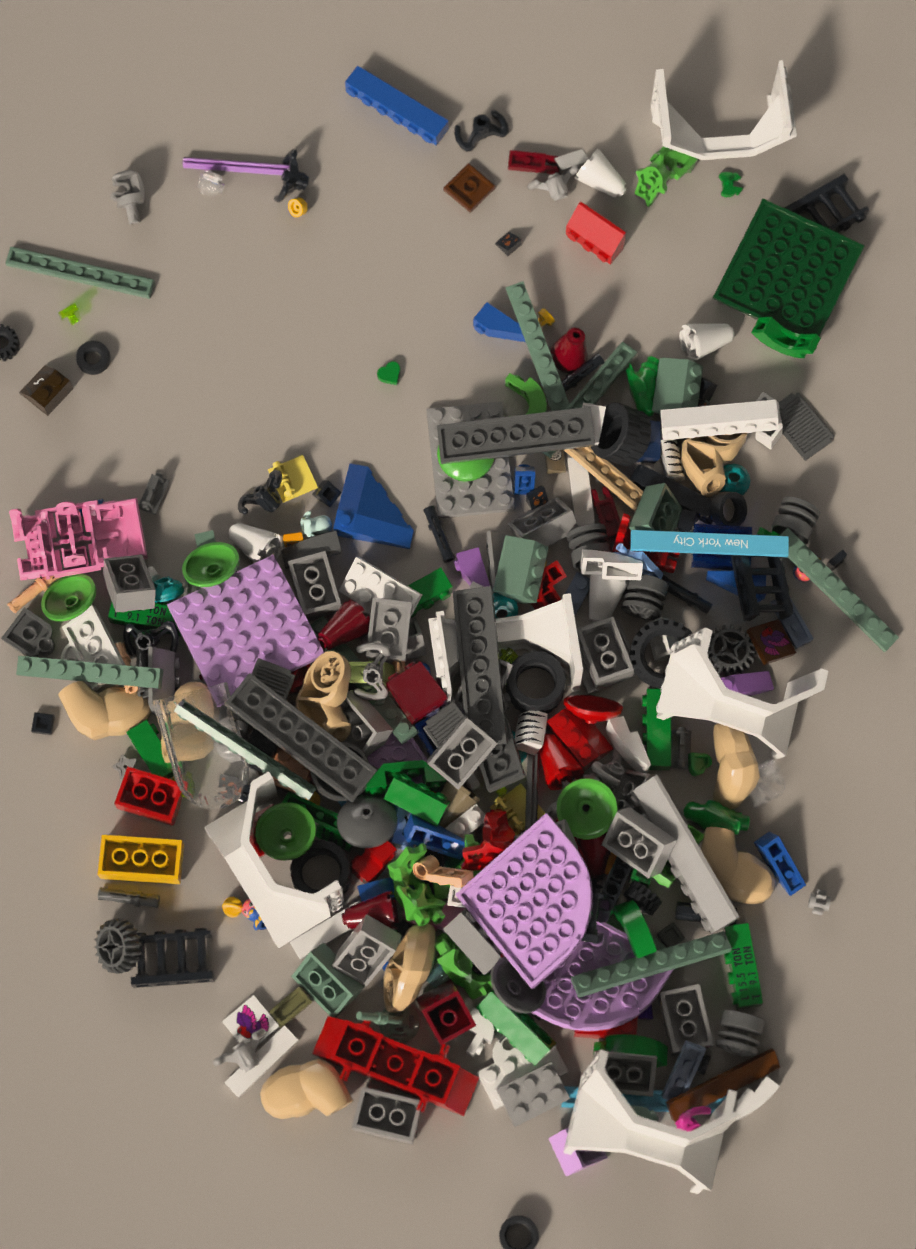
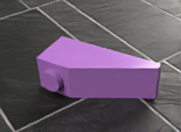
[454,547,490,587]
[721,671,774,696]

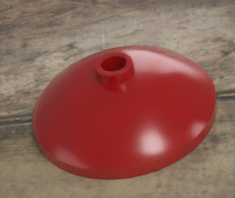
[564,695,623,724]

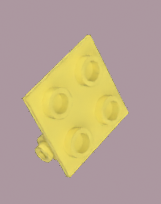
[268,455,318,503]
[490,783,545,836]

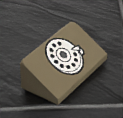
[544,450,566,475]

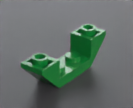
[365,760,446,796]

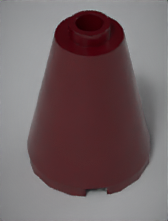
[550,328,588,373]
[318,600,370,650]
[578,831,610,878]
[342,890,399,931]

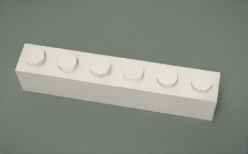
[660,400,779,440]

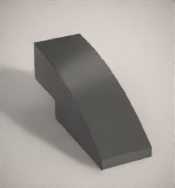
[281,531,341,569]

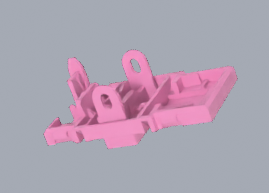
[9,498,148,581]

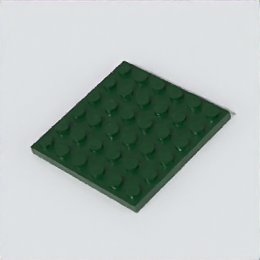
[713,199,865,337]

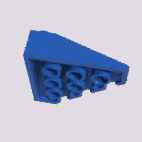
[333,463,414,549]

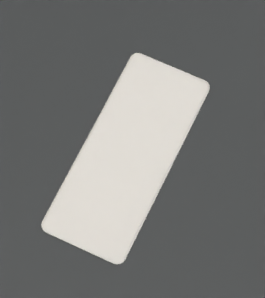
[555,149,589,170]

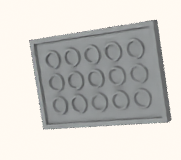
[426,402,515,519]

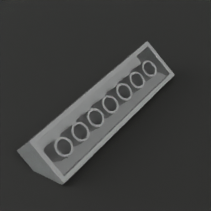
[630,775,739,934]

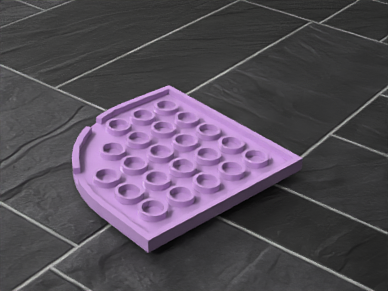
[455,813,593,989]
[532,921,674,1031]

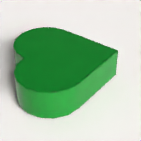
[377,361,400,385]
[688,752,712,777]

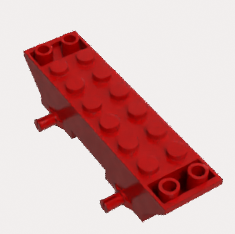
[312,1016,479,1116]

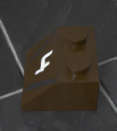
[19,365,73,416]

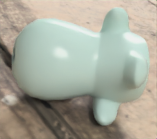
[300,511,332,538]

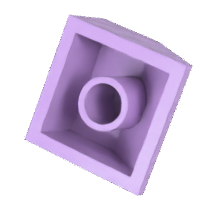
[549,1128,608,1177]

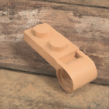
[413,855,474,887]

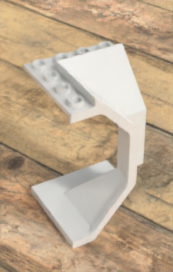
[651,60,797,160]
[428,593,583,705]
[656,628,828,759]
[204,771,345,948]
[563,1050,741,1194]

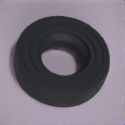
[76,341,111,375]

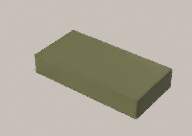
[268,986,313,1028]

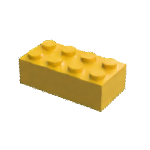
[97,835,184,884]

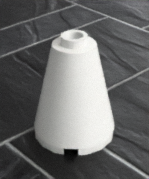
[574,148,627,198]
[679,324,734,361]
[229,523,283,563]
[589,575,628,624]

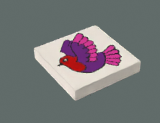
[222,995,280,1046]

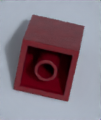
[386,661,448,724]
[416,979,477,1046]

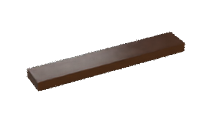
[665,1048,781,1122]

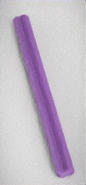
[183,157,290,175]

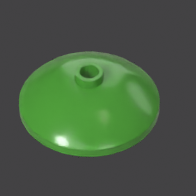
[437,445,494,481]
[182,542,240,587]
[41,574,96,621]
[556,778,617,839]
[255,803,316,861]

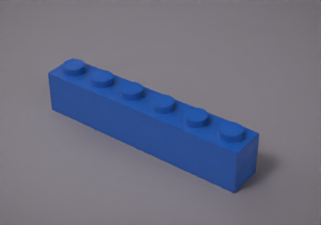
[345,65,449,146]

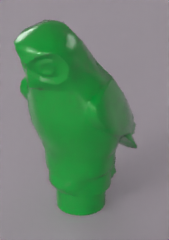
[625,356,659,417]
[683,800,750,835]

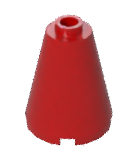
[539,733,584,790]

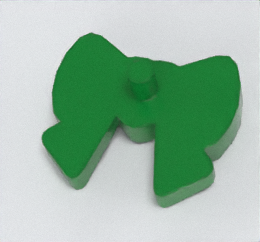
[718,172,743,198]

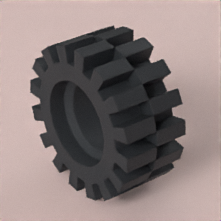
[0,324,20,361]
[623,881,662,916]

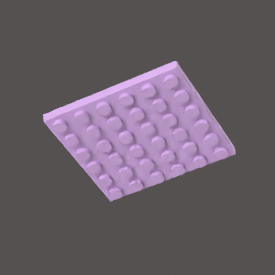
[167,555,324,707]

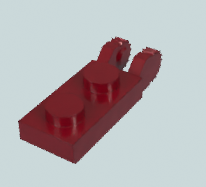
[508,150,560,175]
[591,486,621,539]

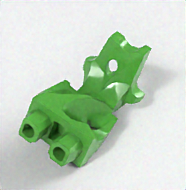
[634,146,698,207]
[387,843,446,926]
[434,932,493,1000]

